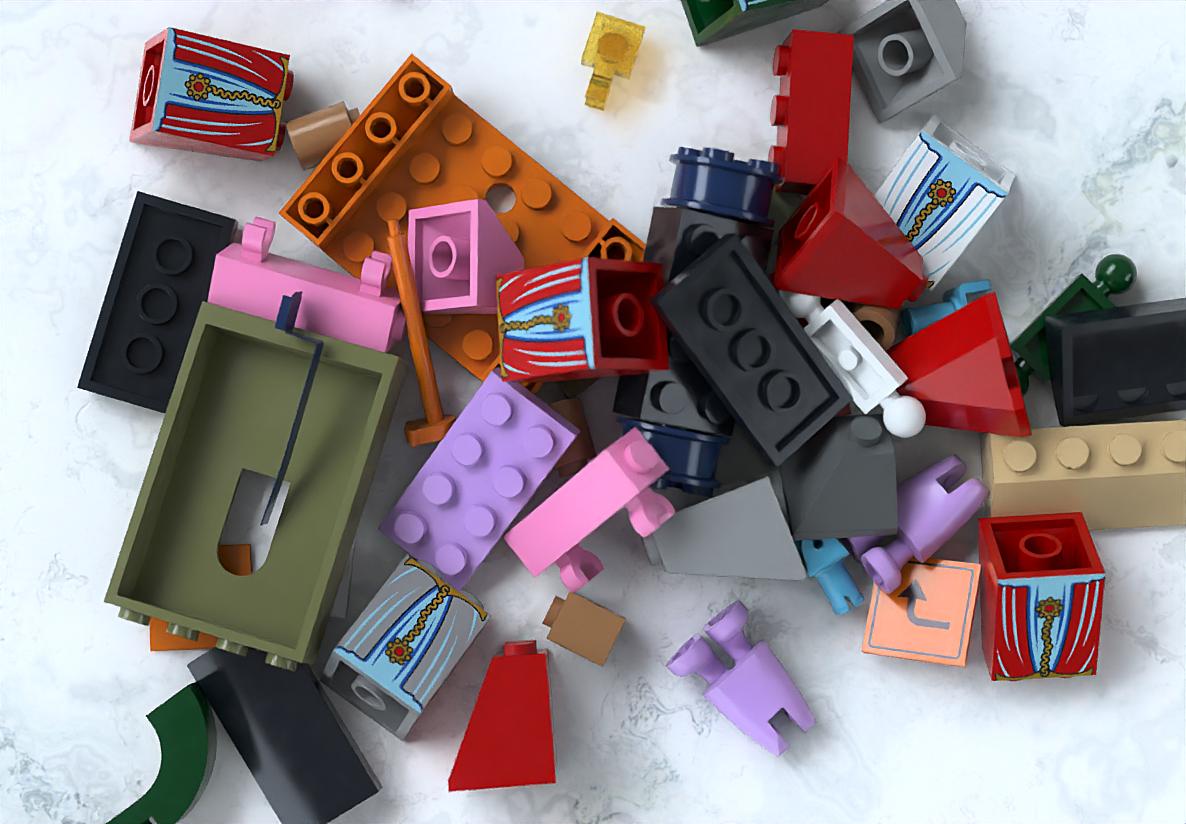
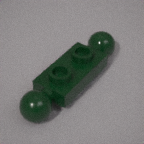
[1010,254,1137,397]

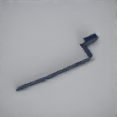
[260,292,324,526]

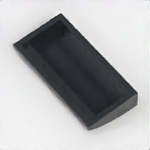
[1045,298,1186,427]
[187,647,383,824]

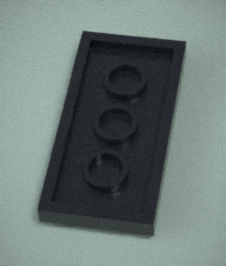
[77,191,239,414]
[649,233,852,467]

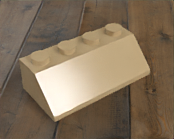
[979,420,1186,531]

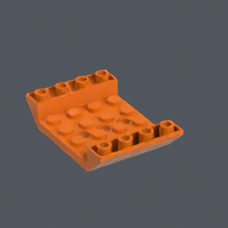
[279,54,646,395]

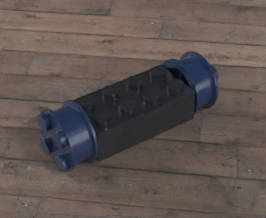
[612,147,784,498]

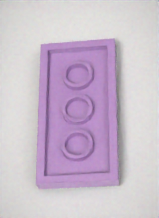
[378,367,581,592]

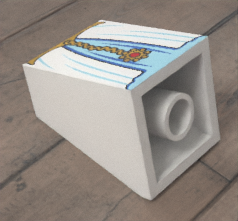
[874,115,1015,292]

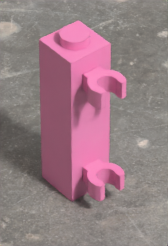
[207,216,407,353]
[503,427,676,593]

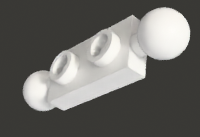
[779,290,926,438]

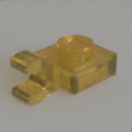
[581,11,646,111]

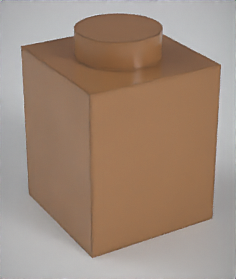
[542,591,626,667]

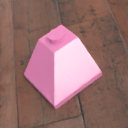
[408,199,524,314]

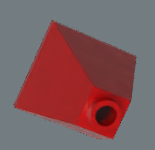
[774,157,928,309]

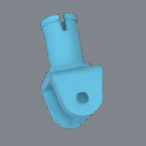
[901,280,992,338]
[793,538,864,615]

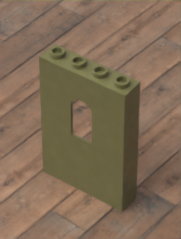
[104,301,408,671]

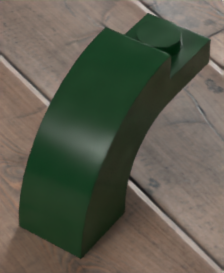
[106,682,217,824]

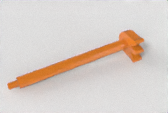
[387,219,456,447]

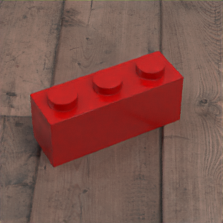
[768,29,854,195]

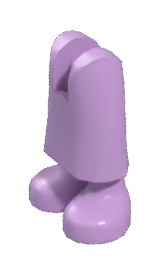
[839,454,989,594]
[666,600,817,757]

